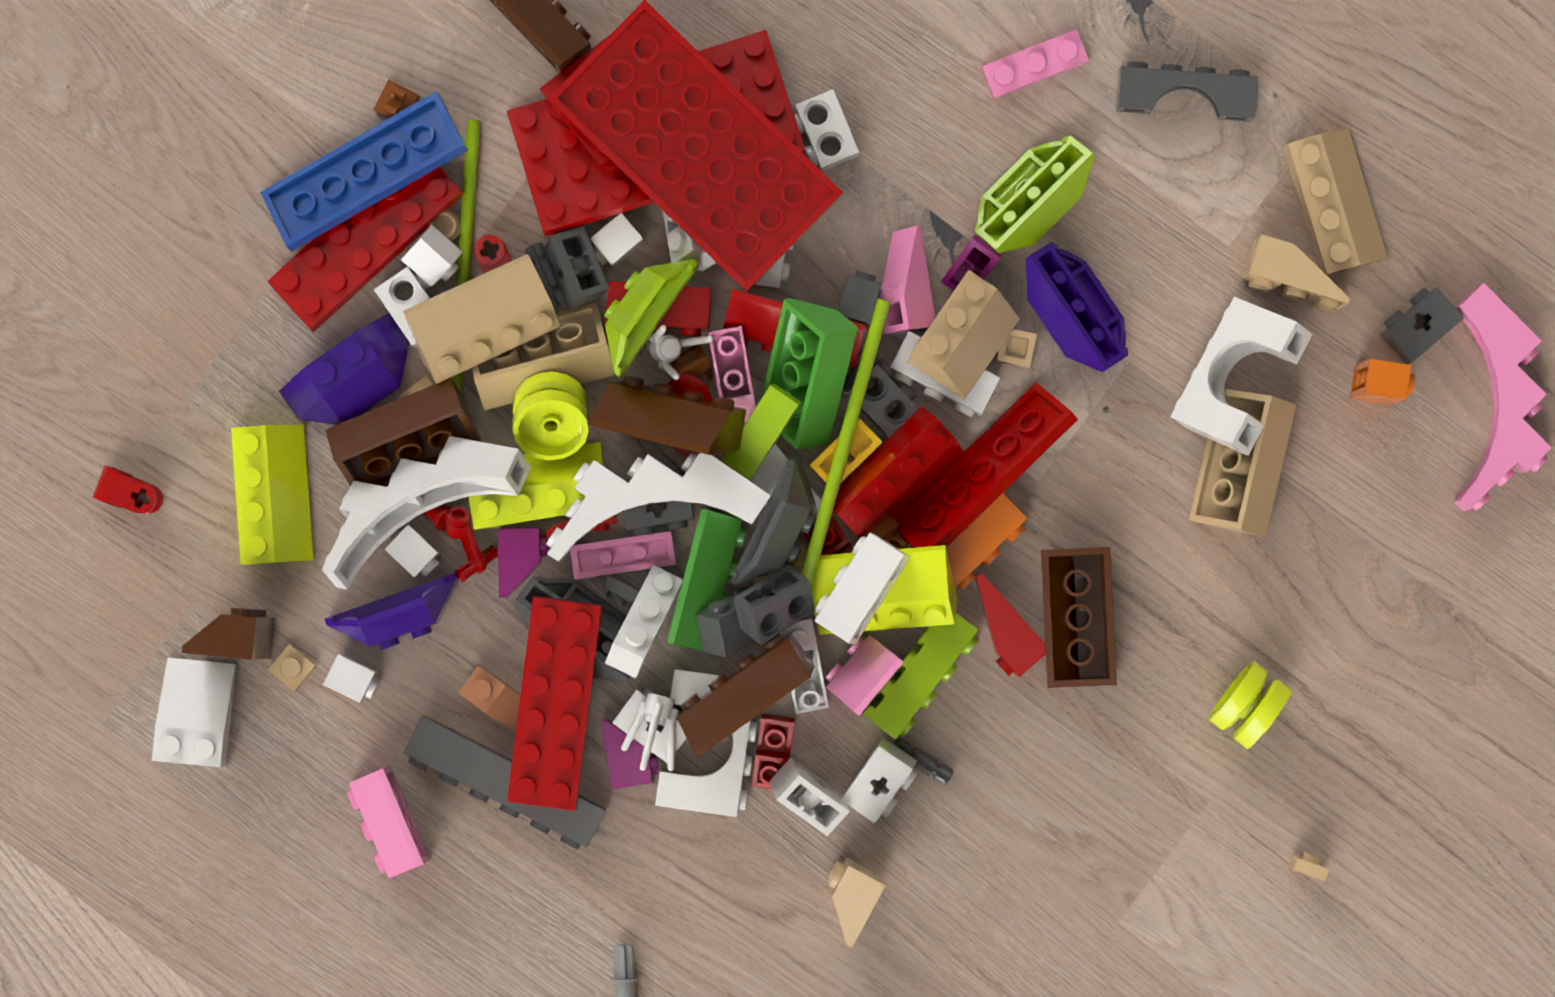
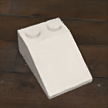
[152,657,236,767]

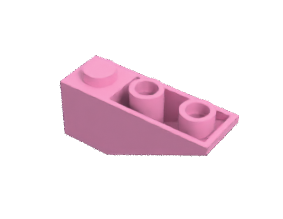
[879,225,935,334]
[708,326,756,425]

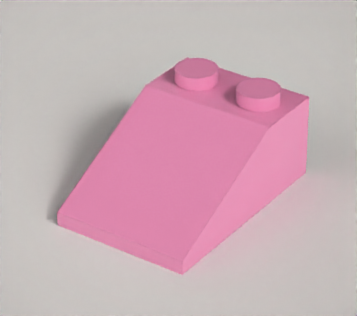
[825,635,903,716]

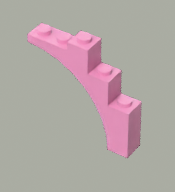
[1454,283,1552,511]

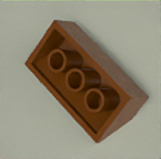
[489,0,592,73]
[588,376,746,455]
[325,377,482,487]
[1041,547,1117,688]
[181,608,275,660]
[677,633,815,757]

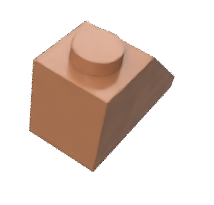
[458,665,521,733]

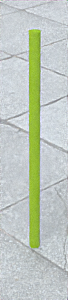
[450,120,481,394]
[801,298,891,585]

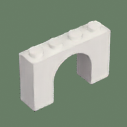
[1170,297,1313,456]
[655,669,757,817]

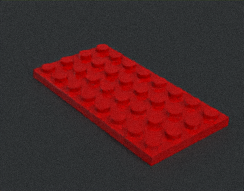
[548,0,843,292]
[506,30,807,237]

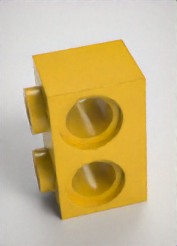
[809,418,882,484]

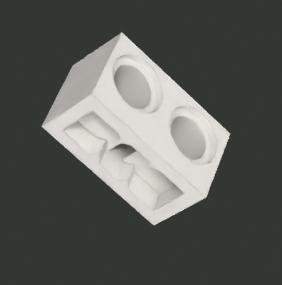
[794,89,859,171]
[374,266,430,348]

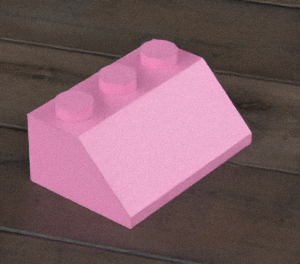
[347,766,430,878]

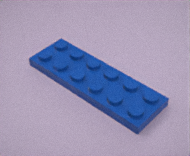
[260,91,468,251]

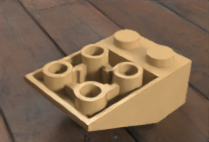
[1241,234,1350,313]

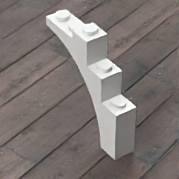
[322,436,532,590]
[546,451,771,562]

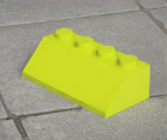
[231,424,314,566]
[469,441,605,531]
[811,545,958,635]

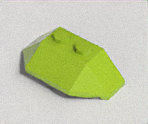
[974,135,1095,253]
[604,259,699,378]

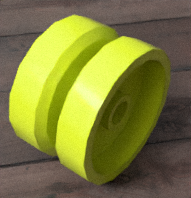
[512,371,589,461]
[1208,661,1293,749]

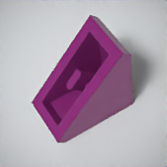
[941,235,1002,291]

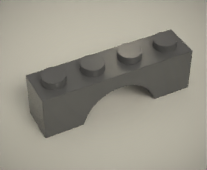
[1116,61,1258,122]

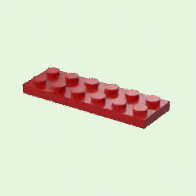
[267,167,464,332]
[895,382,1078,548]
[507,596,603,811]

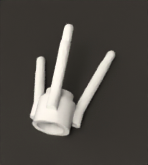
[649,325,714,380]
[621,693,678,771]

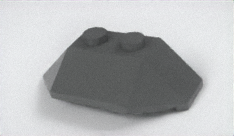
[730,456,817,585]
[513,576,630,682]

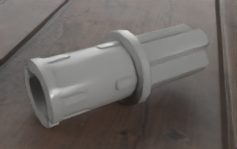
[611,944,638,997]

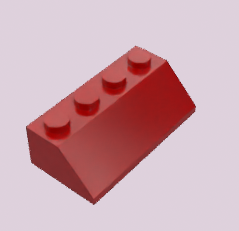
[723,289,866,369]
[833,406,964,539]

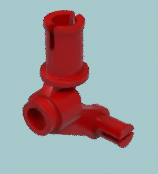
[423,504,498,582]

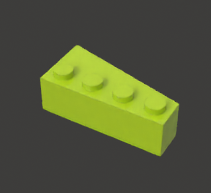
[862,613,979,740]

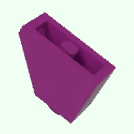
[498,528,548,598]
[600,720,659,790]

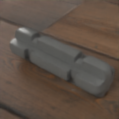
[525,243,566,308]
[893,738,954,785]

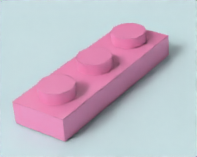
[981,29,1089,100]
[570,531,676,580]

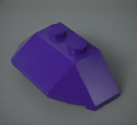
[1026,242,1128,372]
[279,313,410,425]
[324,573,459,650]

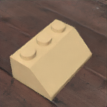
[907,270,1020,400]

